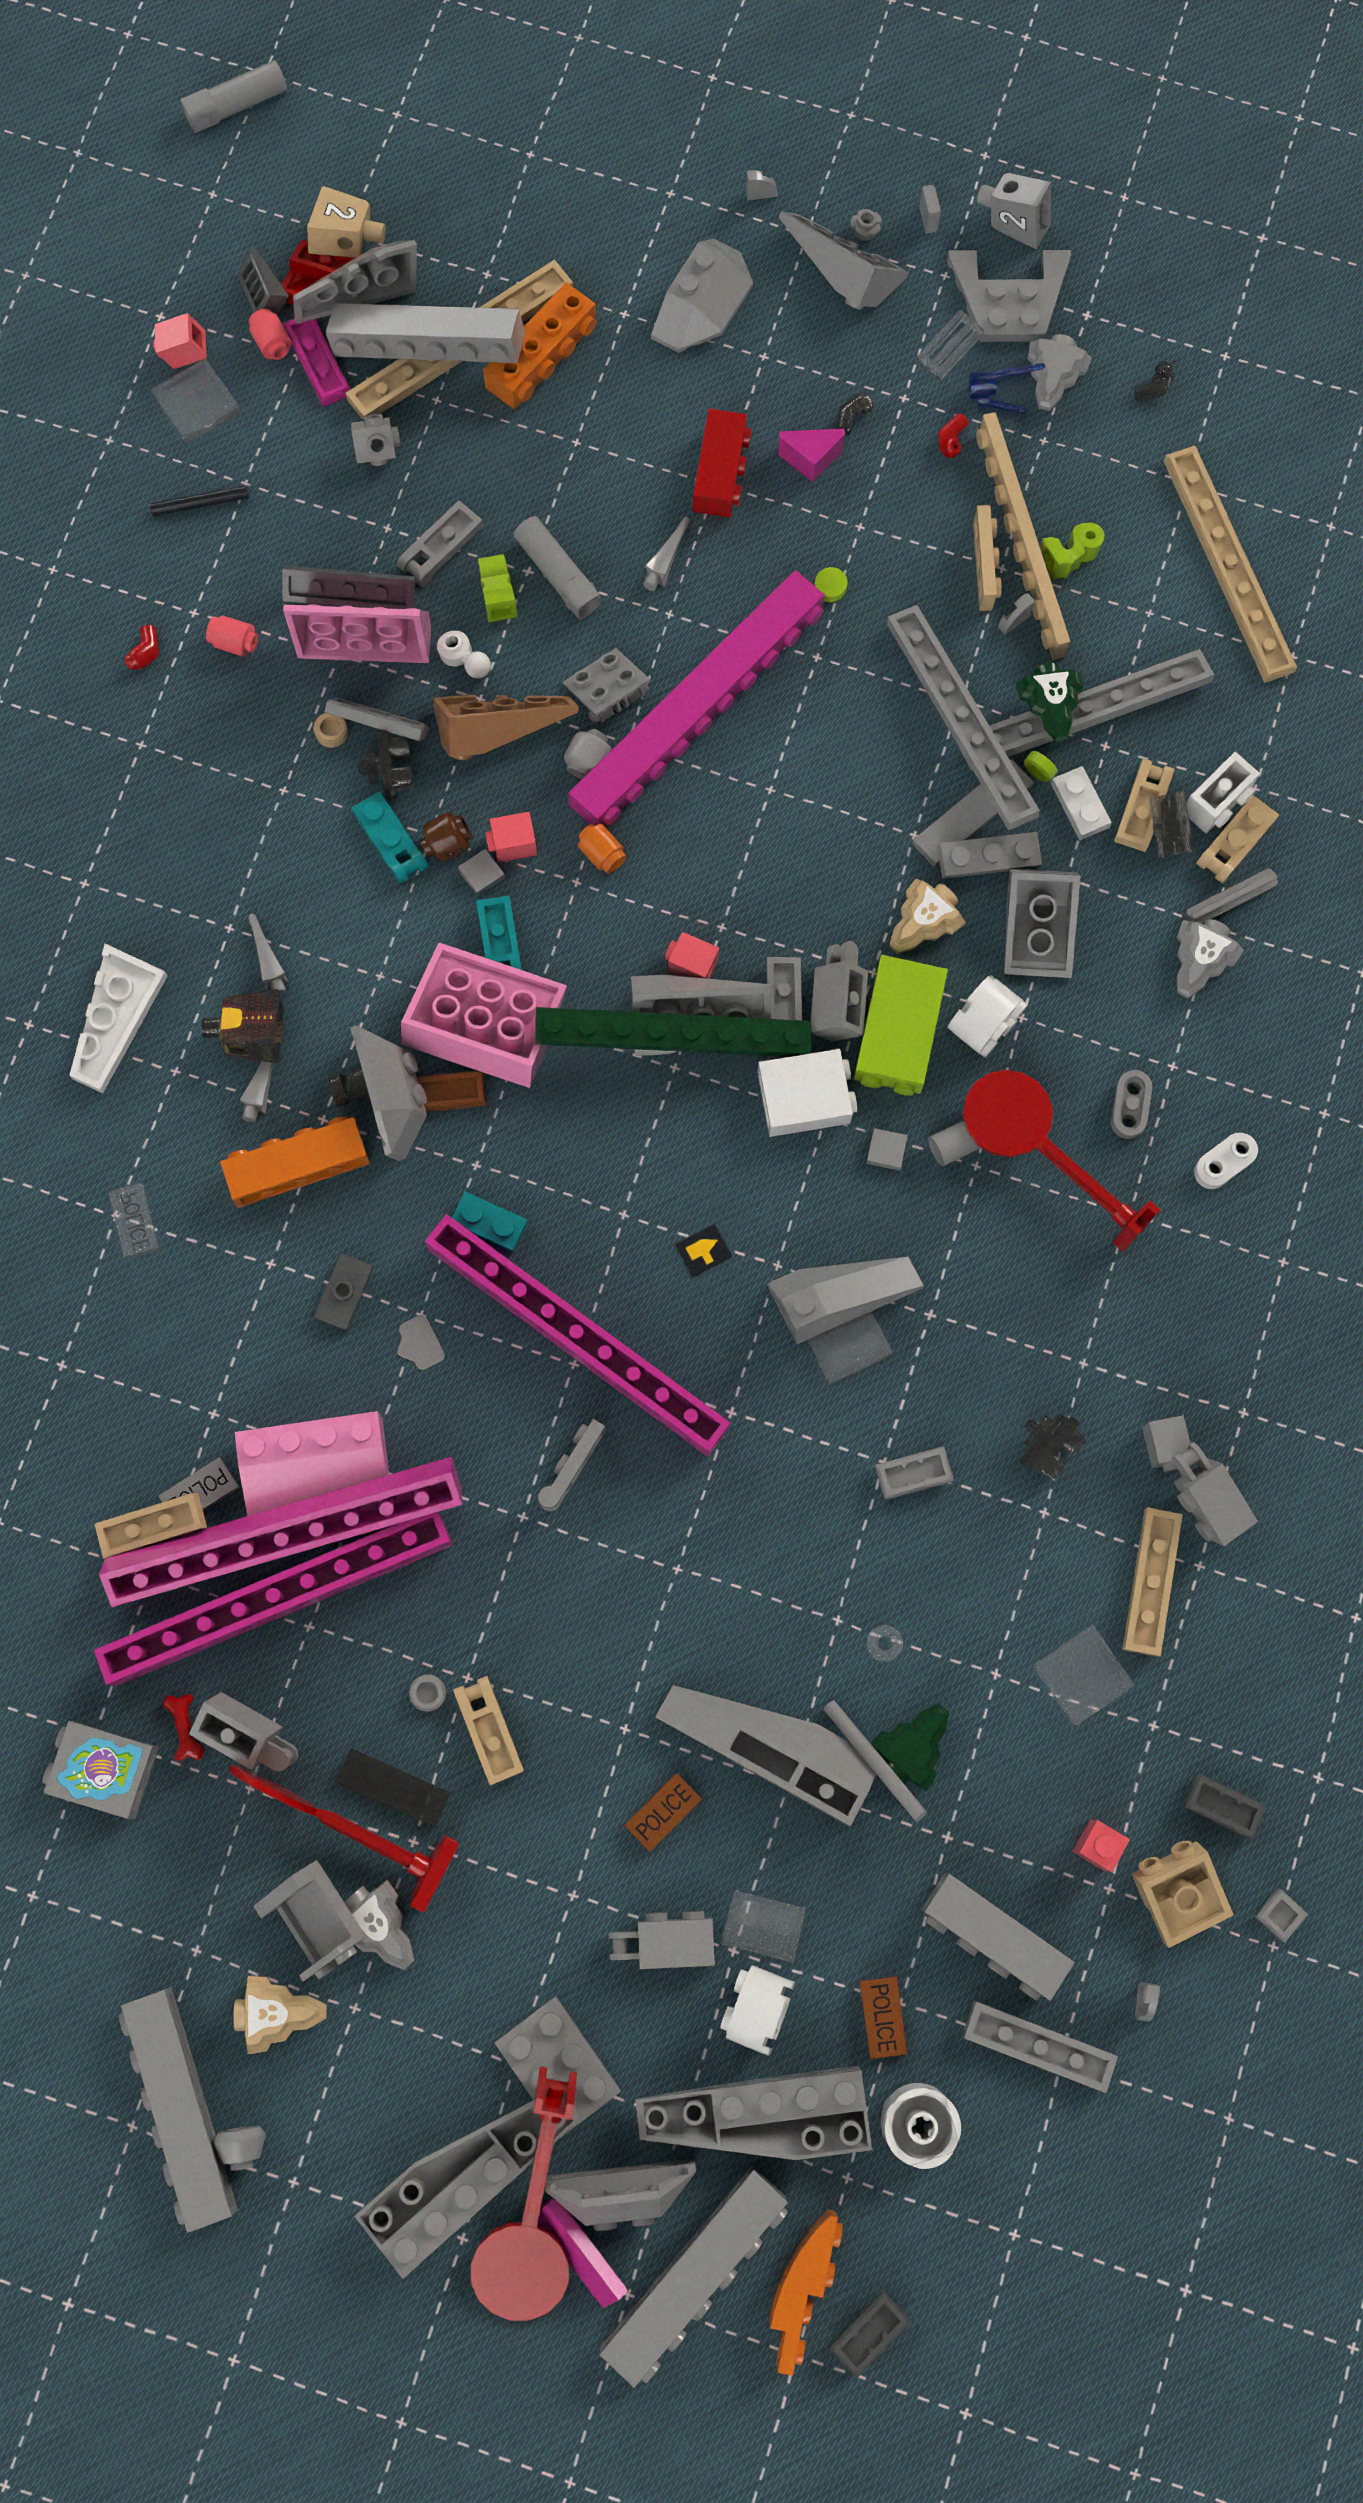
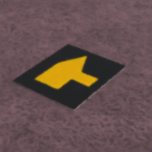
[675,1224,732,1277]

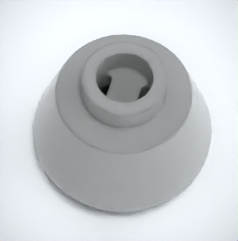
[213,2126,266,2171]

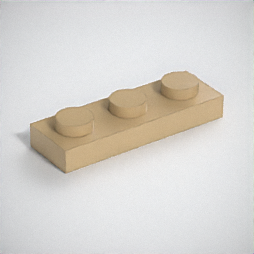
[973,505,1001,611]
[95,1493,207,1559]

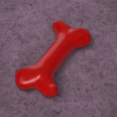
[162,1693,205,1762]

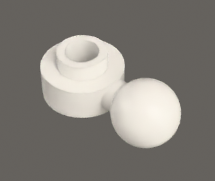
[437,631,491,678]

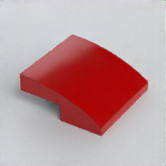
[281,239,357,316]

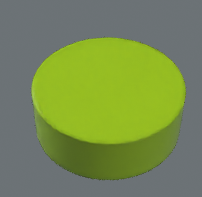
[814,567,848,603]
[1024,751,1058,782]

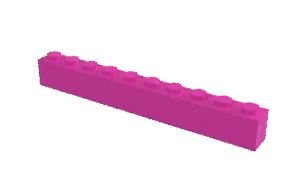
[568,570,825,826]
[424,1214,730,1457]
[99,1457,462,1607]
[94,1512,453,1687]

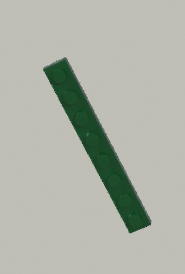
[535,1007,811,1057]

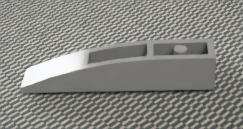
[655,1685,876,1826]
[635,2065,872,2160]
[354,2099,581,2279]

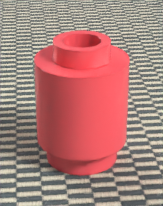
[249,308,292,360]
[206,615,258,657]

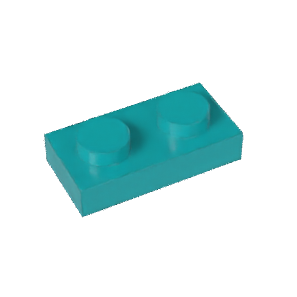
[452,1192,528,1253]

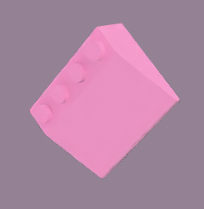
[283,604,431,663]
[401,943,567,1088]
[235,1411,389,1516]

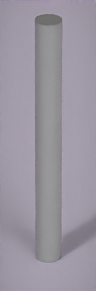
[824,1701,927,1822]

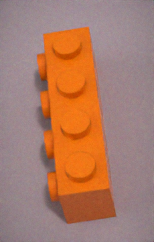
[483,282,597,410]
[220,1116,370,1208]

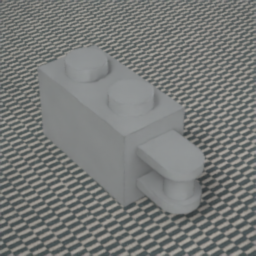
[810,941,868,1042]
[1172,1442,1258,1546]
[189,1692,298,1772]
[609,1911,715,1969]

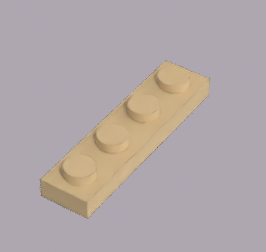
[1122,1507,1183,1657]

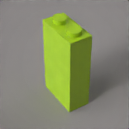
[853,955,948,1096]

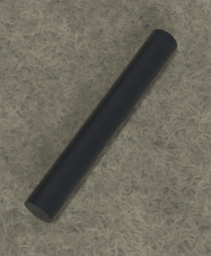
[150,485,249,517]

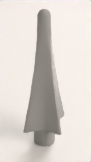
[643,517,690,591]
[248,914,289,997]
[240,1036,277,1123]

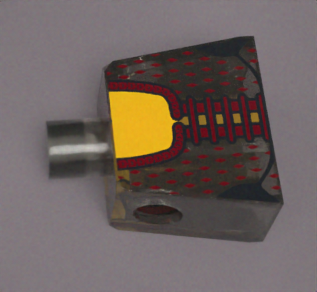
[202,989,284,1063]

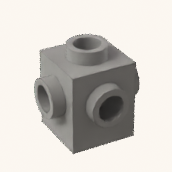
[351,414,401,466]

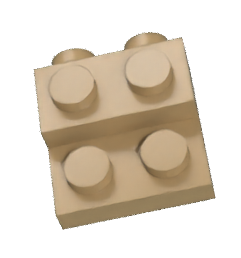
[1132,1841,1233,1948]

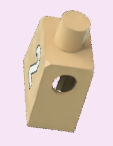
[307,186,386,257]

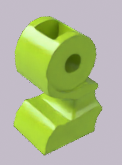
[1040,523,1105,580]
[477,554,517,623]

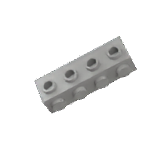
[921,1873,1075,2001]

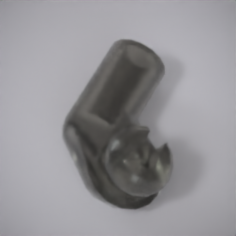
[1134,361,1174,403]
[836,392,874,436]

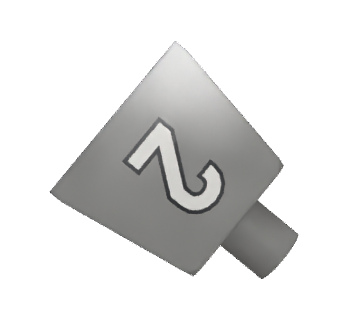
[977,173,1051,249]

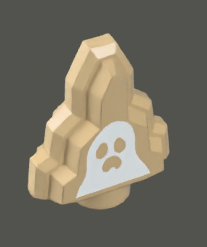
[889,879,966,954]
[234,1976,327,2054]

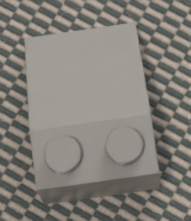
[1004,869,1081,978]

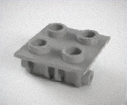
[562,648,651,724]

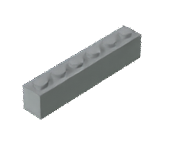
[325,303,525,363]
[119,1987,238,2233]
[599,2165,788,2388]

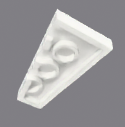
[70,944,167,1093]

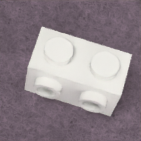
[1182,752,1260,834]

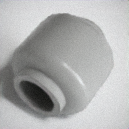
[564,729,612,780]

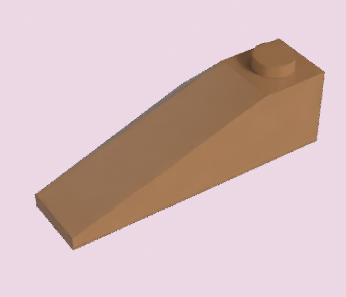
[433,695,578,760]

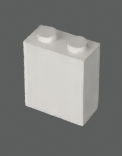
[757,1049,857,1137]

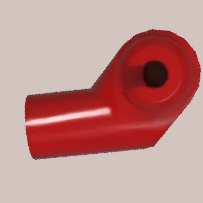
[938,413,969,458]
[125,625,159,671]

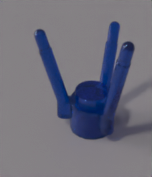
[969,363,1045,414]

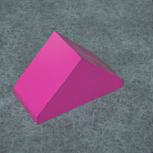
[778,429,845,482]

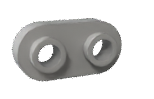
[1111,1070,1152,1139]

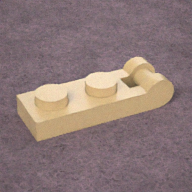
[1114,758,1174,852]
[1196,795,1279,884]
[453,1676,524,1786]

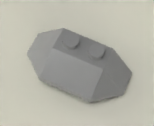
[651,238,753,353]
[350,1025,427,1161]
[544,2158,696,2231]

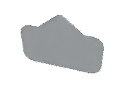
[397,1315,445,1370]

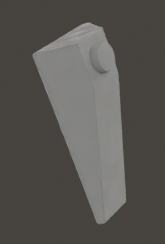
[779,211,909,310]
[293,240,417,324]
[631,975,771,1056]
[767,1257,924,1344]

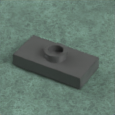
[314,1254,374,1332]
[1183,1773,1267,1840]
[829,2289,911,2379]

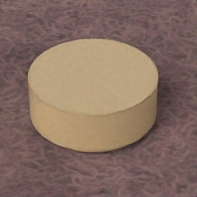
[314,713,348,748]

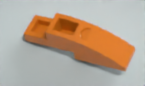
[768,2210,843,2376]

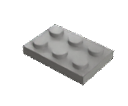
[495,1996,621,2137]

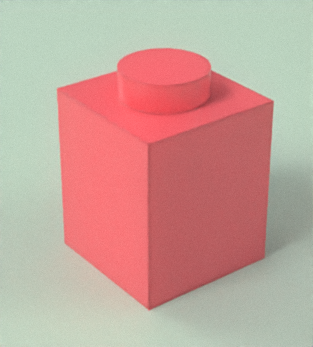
[153,313,207,369]
[485,812,537,863]
[665,932,719,979]
[1072,1820,1130,1872]

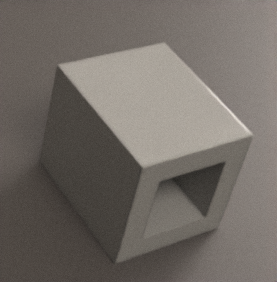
[1142,1415,1191,1472]

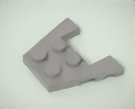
[947,250,1071,342]

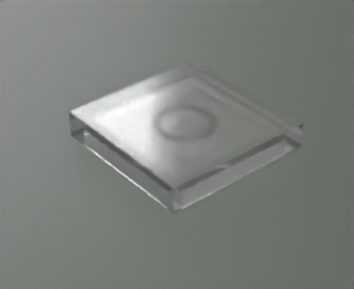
[151,359,241,444]
[1032,1624,1135,1726]

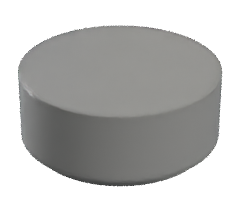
[409,1675,447,1712]

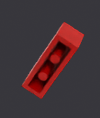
[693,408,752,518]

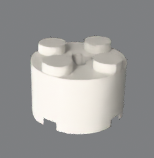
[947,975,1028,1058]
[720,1965,795,2056]
[881,2083,961,2169]

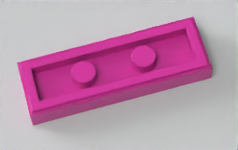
[283,319,351,407]
[538,2198,628,2308]

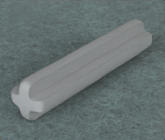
[1186,868,1278,924]

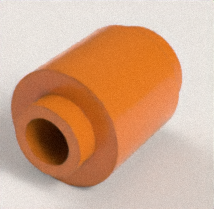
[578,824,627,874]

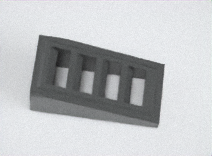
[237,248,289,315]

